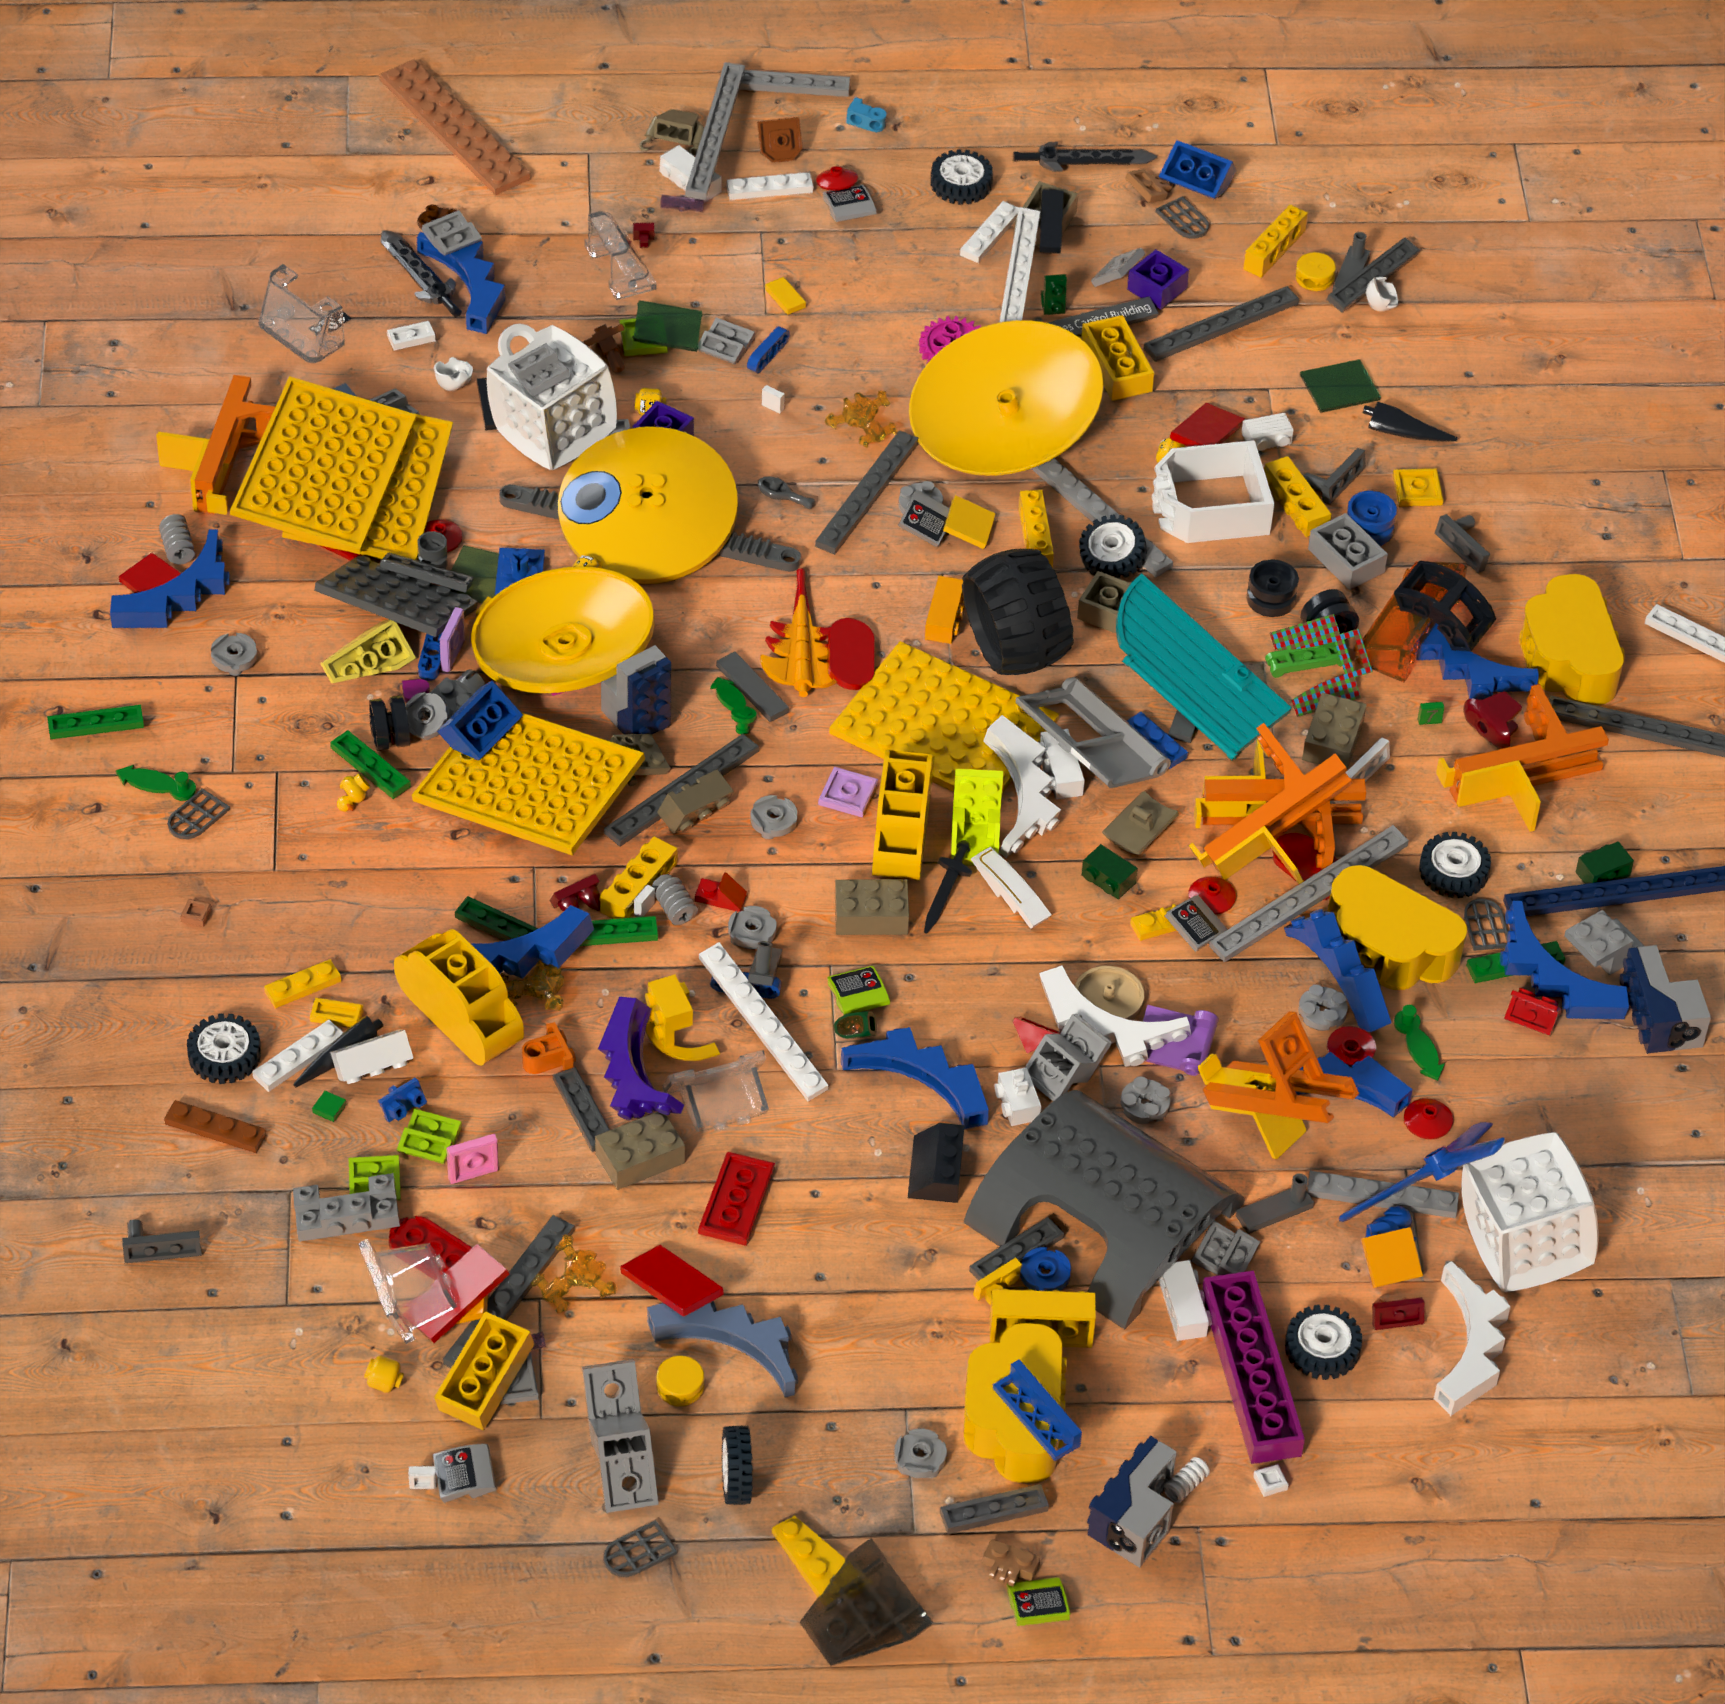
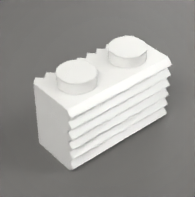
[1242,413,1293,451]

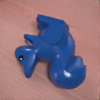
[1365,1206,1417,1242]

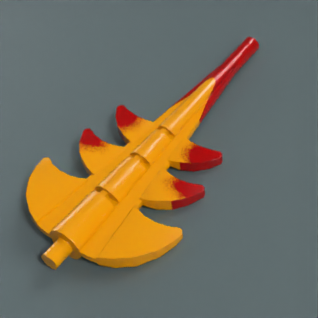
[760,568,837,697]

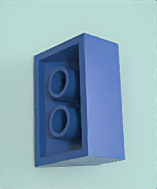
[1159,140,1236,199]
[437,681,523,760]

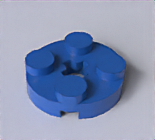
[1020,1247,1071,1291]

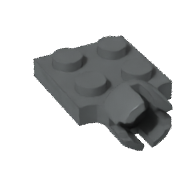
[423,669,485,720]

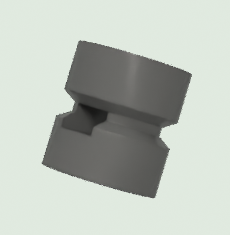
[417,531,448,569]

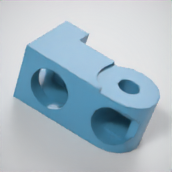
[846,97,886,132]

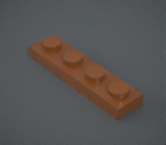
[164,1100,267,1153]

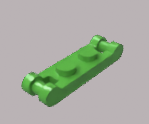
[1265,642,1342,678]

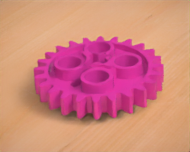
[919,316,981,364]

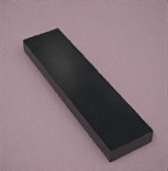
[1039,189,1064,254]

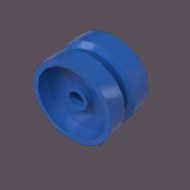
[1347,490,1397,546]

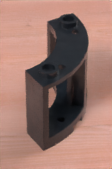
[1394,560,1496,652]

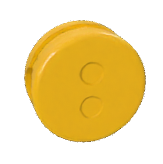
[1295,252,1336,291]
[656,1356,704,1406]

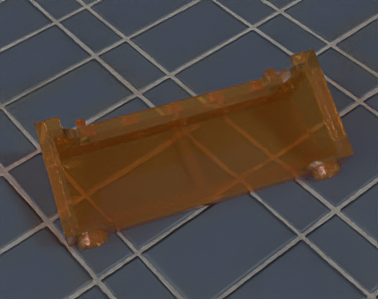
[1354,561,1468,683]

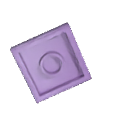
[440,607,465,672]
[818,767,878,818]

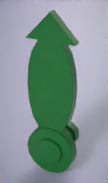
[710,677,757,735]
[116,765,197,801]
[1393,1004,1445,1081]

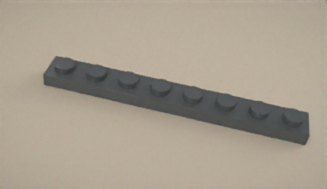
[815,430,919,555]
[443,1215,575,1368]

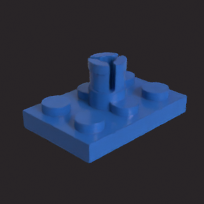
[495,548,545,595]

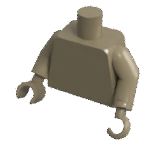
[639,109,704,156]

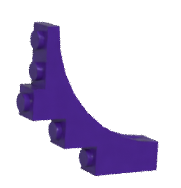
[598,997,684,1120]

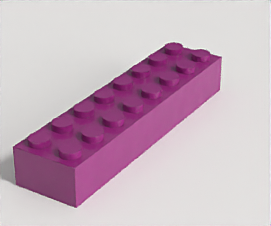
[1202,1271,1305,1464]

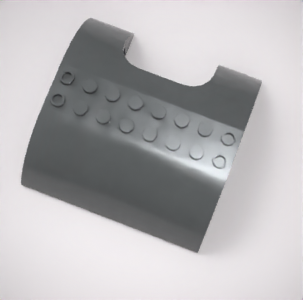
[964,1090,1245,1330]

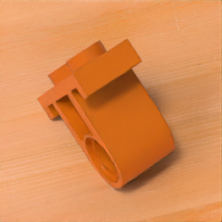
[522,1022,576,1074]

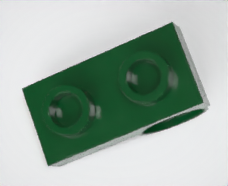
[1041,274,1067,315]

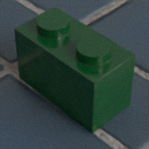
[1576,841,1634,884]
[1081,844,1138,900]

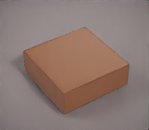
[180,899,212,927]

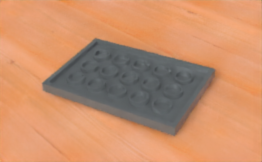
[314,556,478,637]

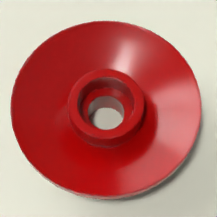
[816,166,858,190]
[424,519,462,552]
[1188,877,1236,915]
[1327,1026,1376,1066]
[1404,1098,1453,1139]

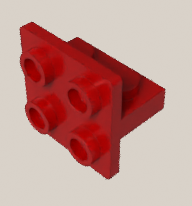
[1504,988,1562,1036]

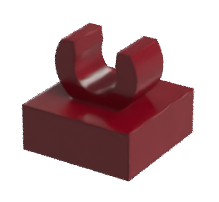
[633,223,655,248]

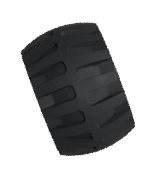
[962,549,1074,675]

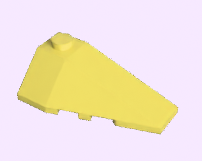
[320,619,416,684]

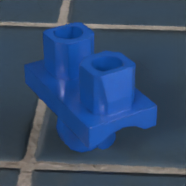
[378,1078,427,1122]

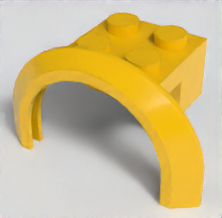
[645,974,720,1061]

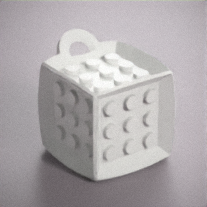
[487,324,617,470]
[1462,1132,1599,1292]

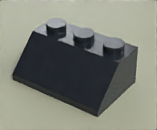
[907,1123,965,1203]

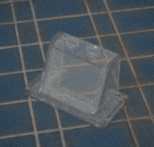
[585,211,656,300]
[662,1050,769,1132]
[358,1239,457,1344]

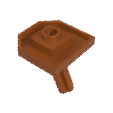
[757,117,802,163]
[583,323,625,373]

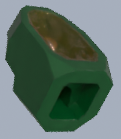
[833,1011,877,1039]

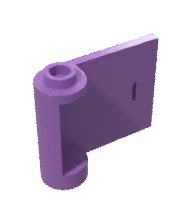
[1143,1005,1219,1076]

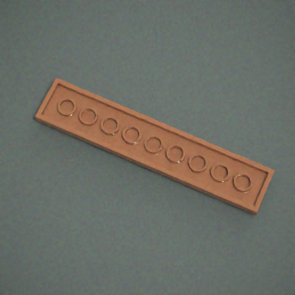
[380,59,530,196]

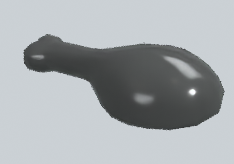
[758,476,815,509]

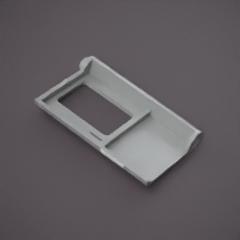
[1015,677,1171,788]

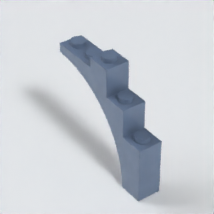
[647,1301,798,1397]

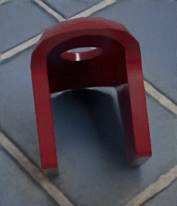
[1463,691,1522,749]

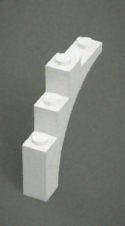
[983,715,1061,858]
[1039,966,1191,1067]
[1434,1261,1511,1416]

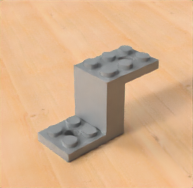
[582,1359,659,1513]

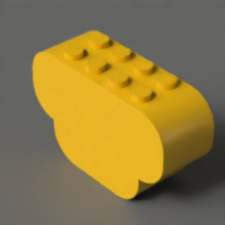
[1519,574,1625,705]
[872,750,934,880]
[1327,865,1467,990]
[394,929,524,1066]
[963,1323,1067,1483]

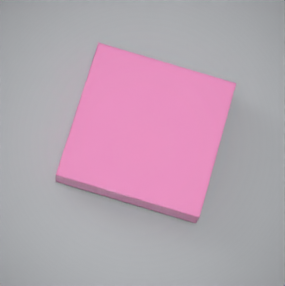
[447,1133,499,1184]

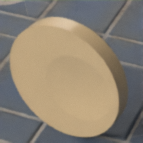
[1075,966,1144,1020]

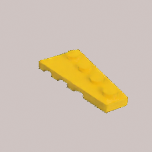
[772,1516,873,1611]

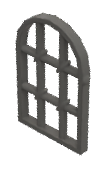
[1155,196,1209,239]
[167,788,230,840]
[1464,899,1508,951]
[604,1520,677,1577]

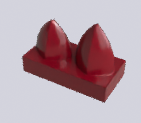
[550,874,601,911]
[1372,1297,1425,1330]

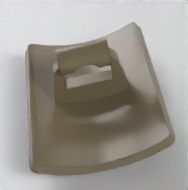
[1102,791,1179,855]

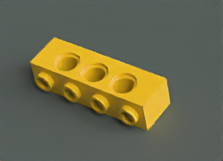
[1243,204,1308,278]
[1264,456,1331,537]
[1018,490,1054,568]
[599,836,678,919]

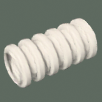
[1164,1457,1210,1503]

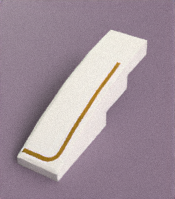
[971,847,1052,929]

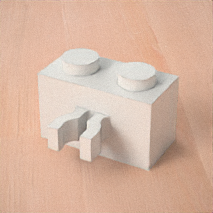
[994,1067,1041,1126]

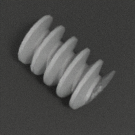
[159,514,195,565]
[652,874,698,925]

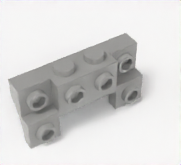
[293,1173,400,1242]

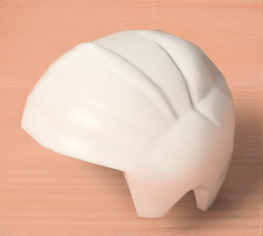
[1366,277,1398,312]
[434,357,473,391]

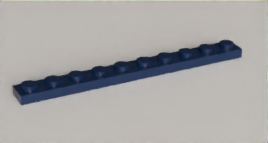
[1503,866,1725,916]

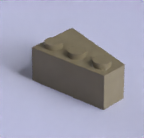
[657,769,734,834]

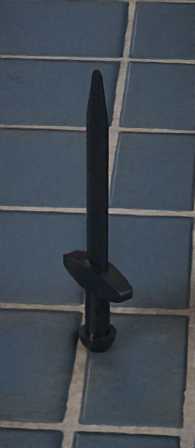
[924,840,972,934]

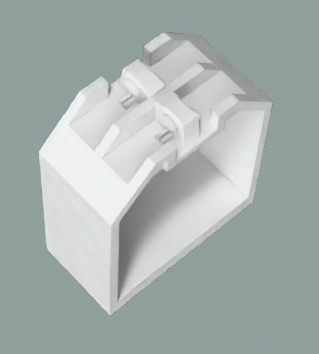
[1152,440,1274,543]

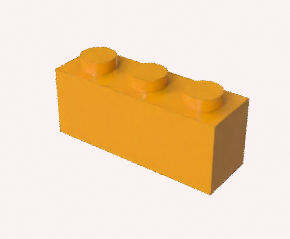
[925,575,964,644]

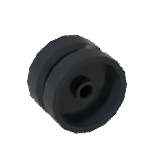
[1246,559,1299,617]
[1300,589,1359,641]
[369,695,410,751]

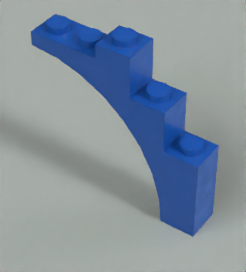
[417,232,505,334]
[110,529,230,628]
[1409,613,1539,700]
[1500,901,1629,1019]
[471,905,594,979]
[1284,909,1392,1032]
[841,1027,989,1129]
[1295,1052,1413,1118]

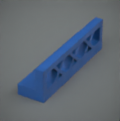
[993,1359,1082,1461]

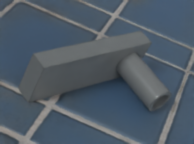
[1333,232,1370,291]
[1303,448,1366,505]
[1435,514,1490,573]
[748,941,782,986]
[1236,1173,1314,1234]
[122,1219,202,1263]

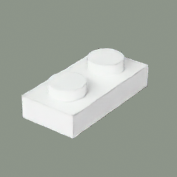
[387,321,435,351]

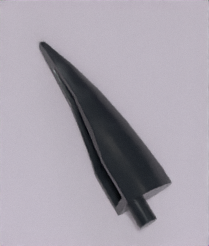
[1363,401,1458,442]
[293,1016,384,1088]

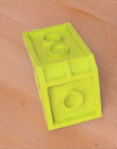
[951,769,1003,866]

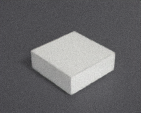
[762,385,785,414]
[634,885,655,917]
[1253,1464,1288,1497]
[409,1466,436,1489]

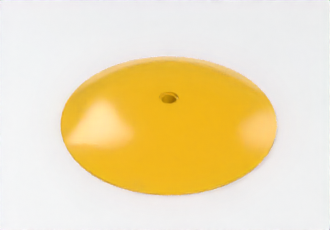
[909,320,1103,476]

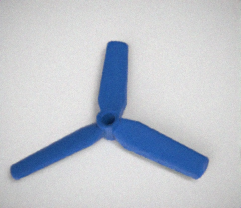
[1339,1122,1505,1222]

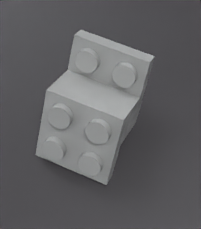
[1564,910,1644,975]
[1025,1014,1112,1101]

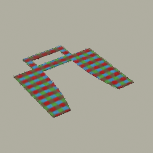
[1270,614,1373,717]

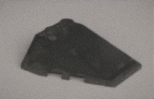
[800,1538,934,1666]

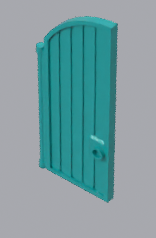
[1116,573,1292,761]

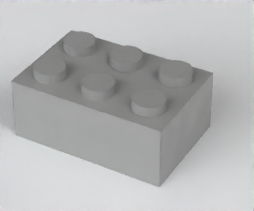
[1308,513,1388,590]

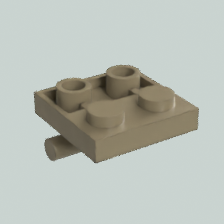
[610,734,670,786]

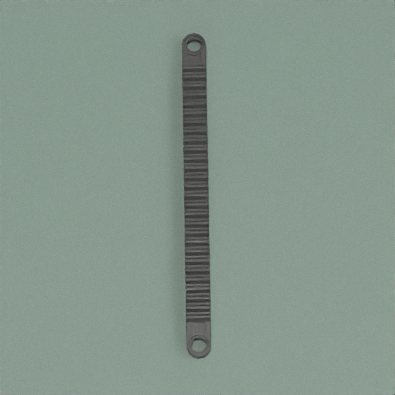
[499,484,801,572]

